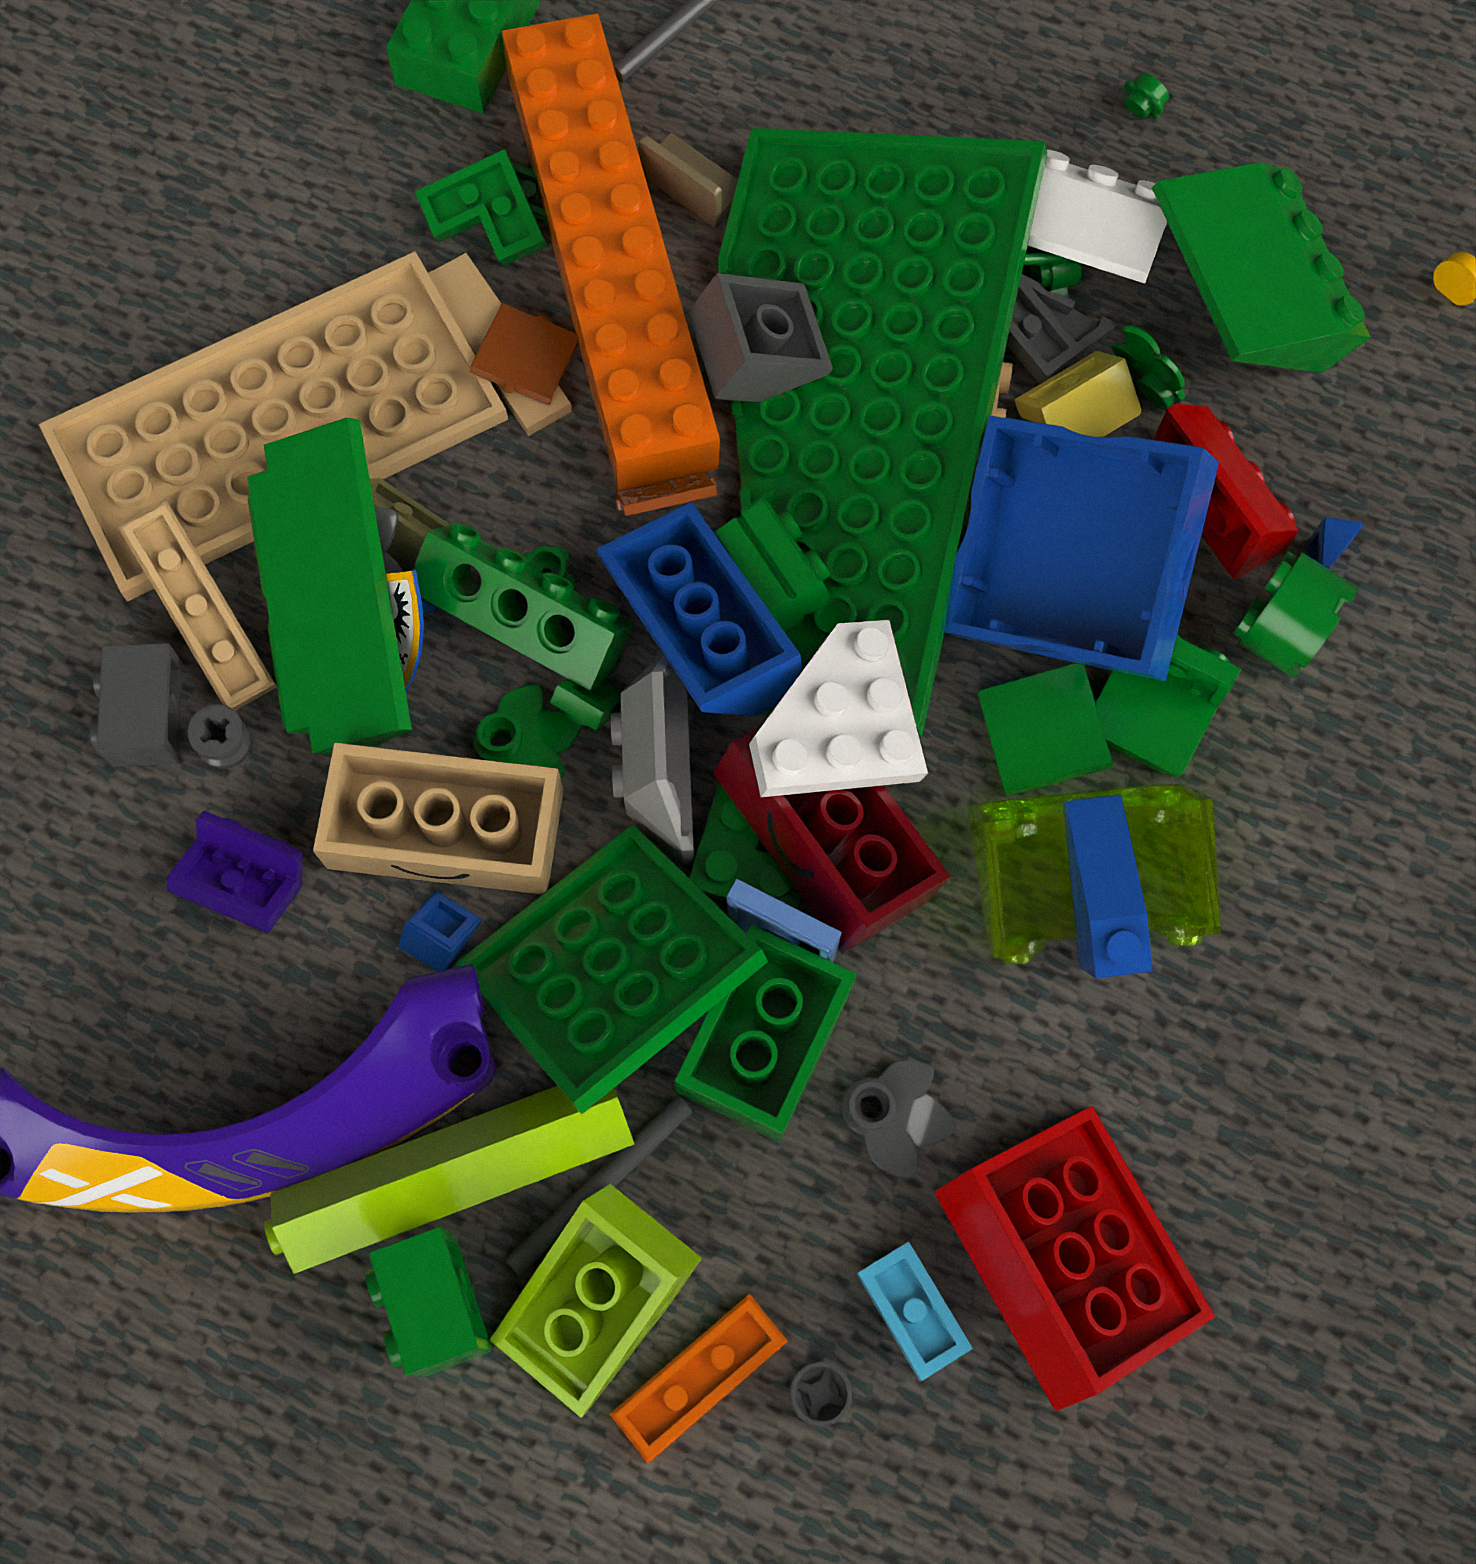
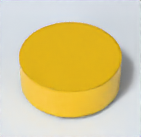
[1433,252,1476,306]

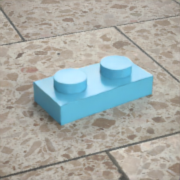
[857,1242,973,1381]

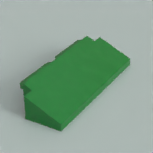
[247,417,412,754]

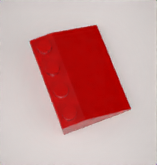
[934,1106,1216,1412]

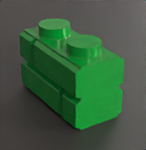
[714,499,832,631]

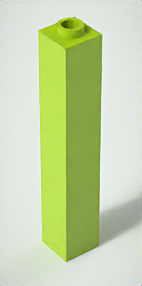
[264,1086,634,1274]

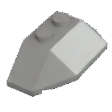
[611,652,694,865]

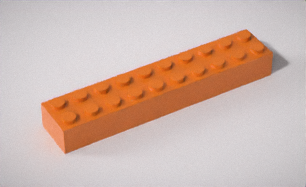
[502,13,720,491]

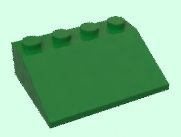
[1151,162,1371,373]

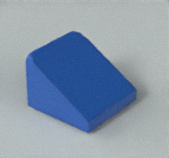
[1307,517,1363,569]
[399,890,482,972]

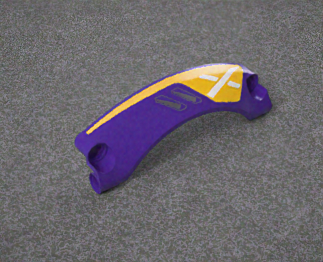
[0,964,496,1213]

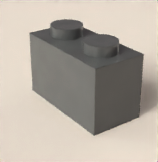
[90,643,182,767]

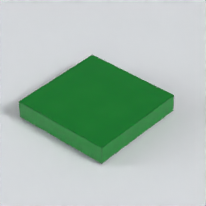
[977,663,1113,796]

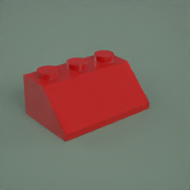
[1153,404,1299,580]

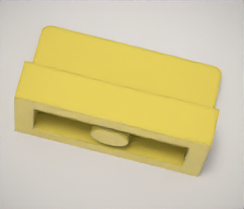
[1014,351,1141,438]

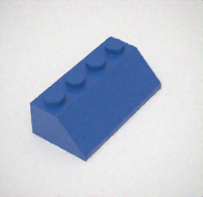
[596,502,802,716]

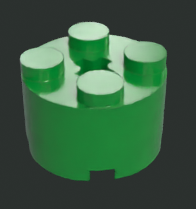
[1233,551,1359,679]

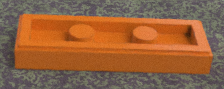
[609,1294,788,1464]

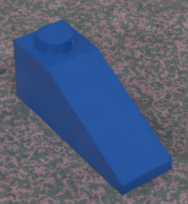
[1063,794,1153,978]

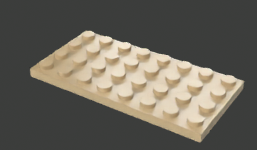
[38,251,508,602]

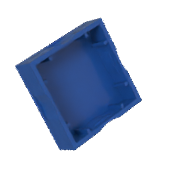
[944,415,1219,681]

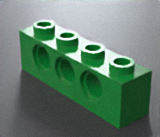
[413,523,634,691]

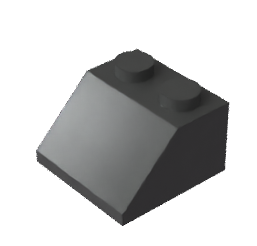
[688,273,833,402]

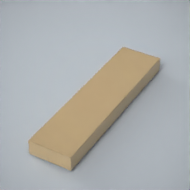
[428,253,572,436]
[118,501,277,711]

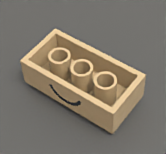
[313,743,564,895]

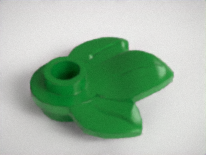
[1110,325,1185,411]
[473,685,582,778]

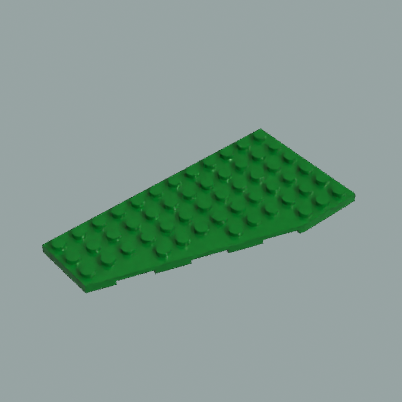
[718,128,1047,738]

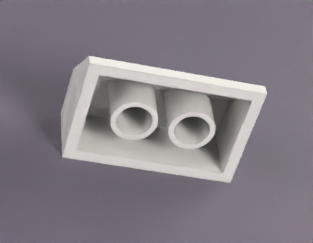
[1028,150,1167,284]

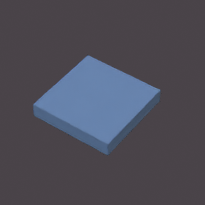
[727,879,842,962]

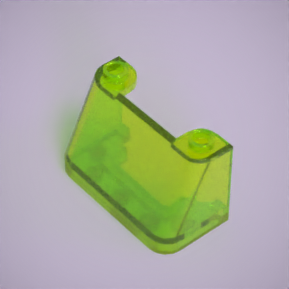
[969,784,1221,964]

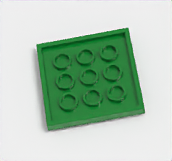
[456,824,768,1115]

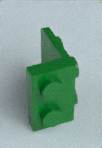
[1096,633,1241,778]

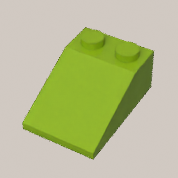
[490,1184,702,1418]

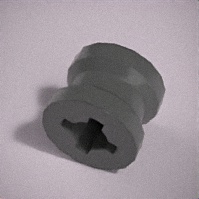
[187,704,252,769]

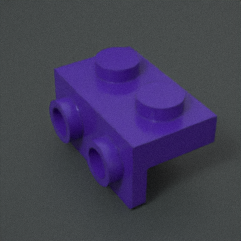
[166,811,303,934]

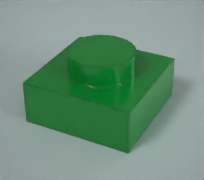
[550,679,621,730]

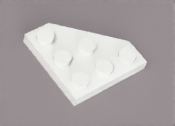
[749,620,928,797]

